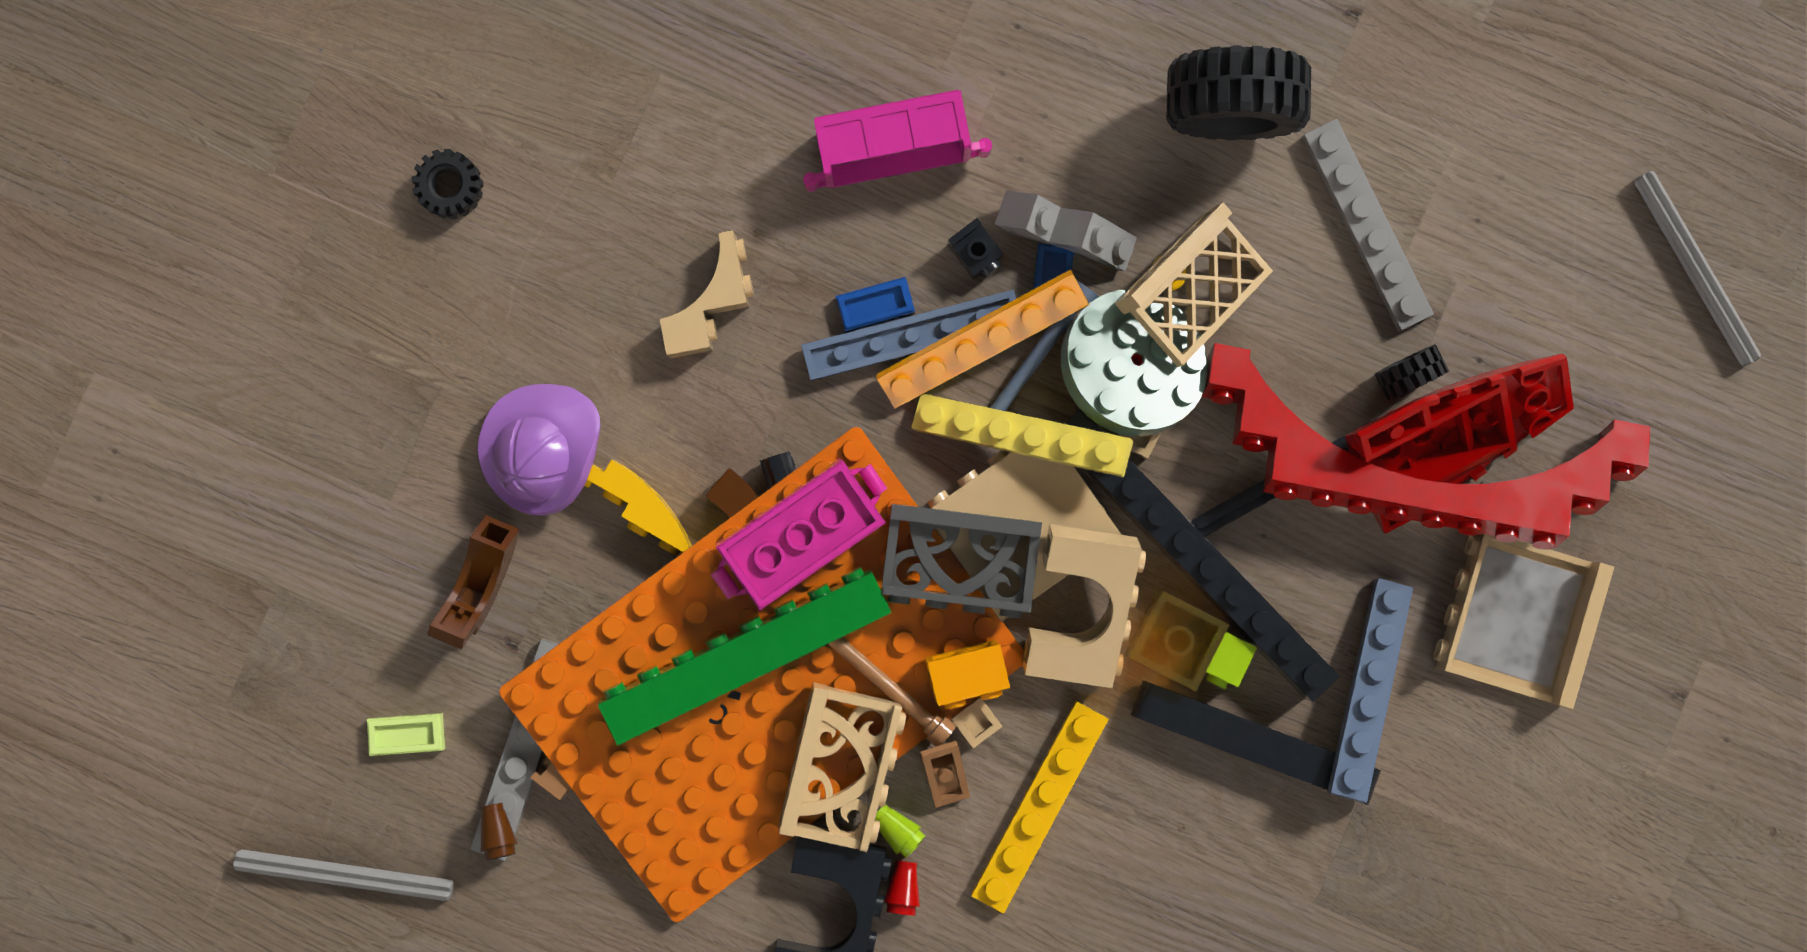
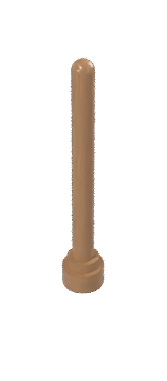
[828,637,956,747]

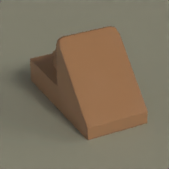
[919,741,970,808]

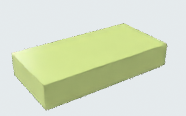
[367,713,445,756]

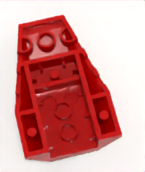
[1345,353,1574,534]

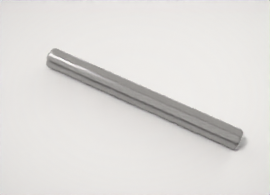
[1634,171,1761,366]
[233,849,454,901]

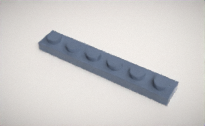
[801,290,1016,381]
[1327,578,1413,803]

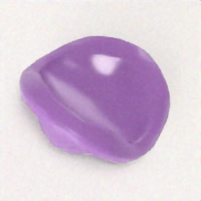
[478,384,600,515]

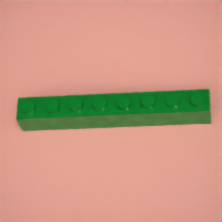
[598,567,892,746]

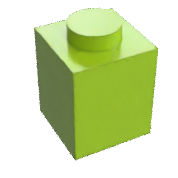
[1199,629,1257,690]

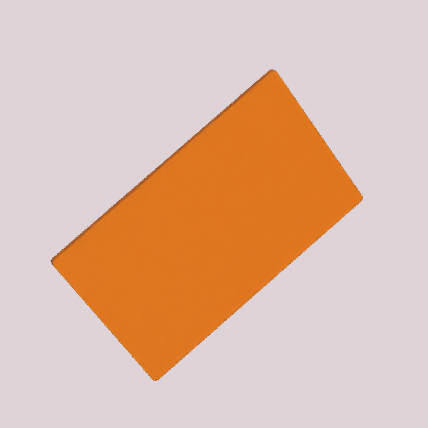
[499,427,1024,922]

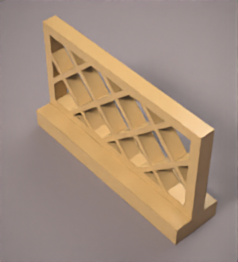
[1115,202,1273,367]

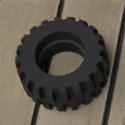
[1166,45,1311,141]

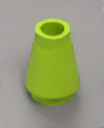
[875,804,926,858]

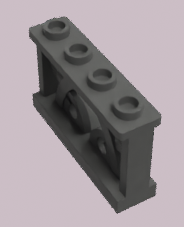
[881,504,1042,618]

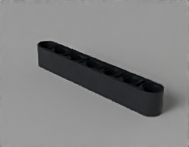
[1130,680,1381,805]

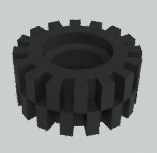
[411,149,484,219]
[1375,344,1449,400]

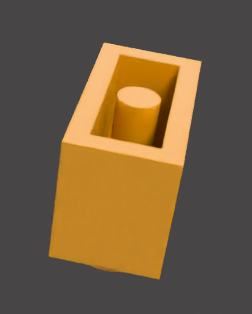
[924,640,1010,709]

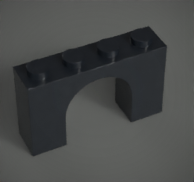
[775,836,892,952]

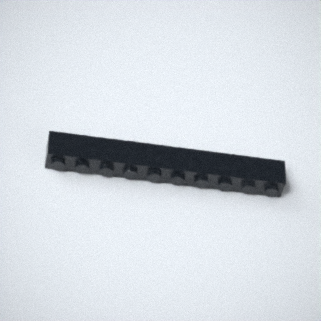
[1064,409,1340,702]

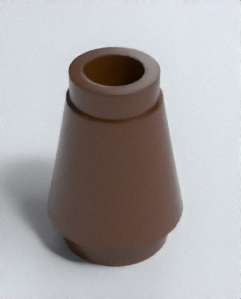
[480,803,518,860]

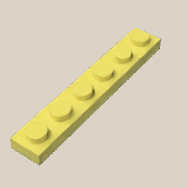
[911,394,1133,477]

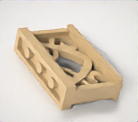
[778,682,906,852]

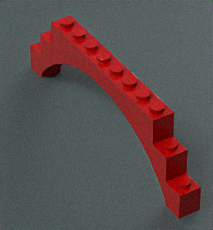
[1202,343,1651,550]

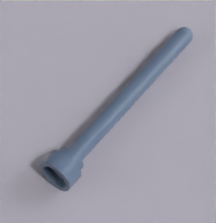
[990,281,1099,411]

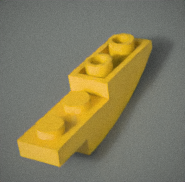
[584,459,692,556]

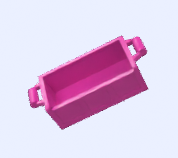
[803,90,992,192]
[711,458,887,610]

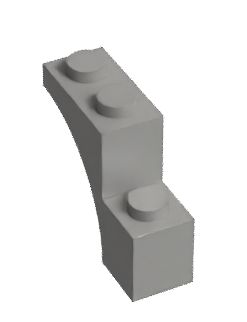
[995,190,1137,272]

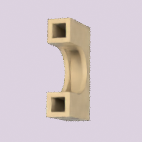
[1022,524,1146,688]

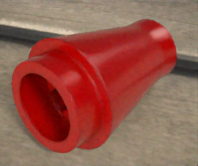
[884,861,920,916]

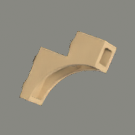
[660,230,754,358]

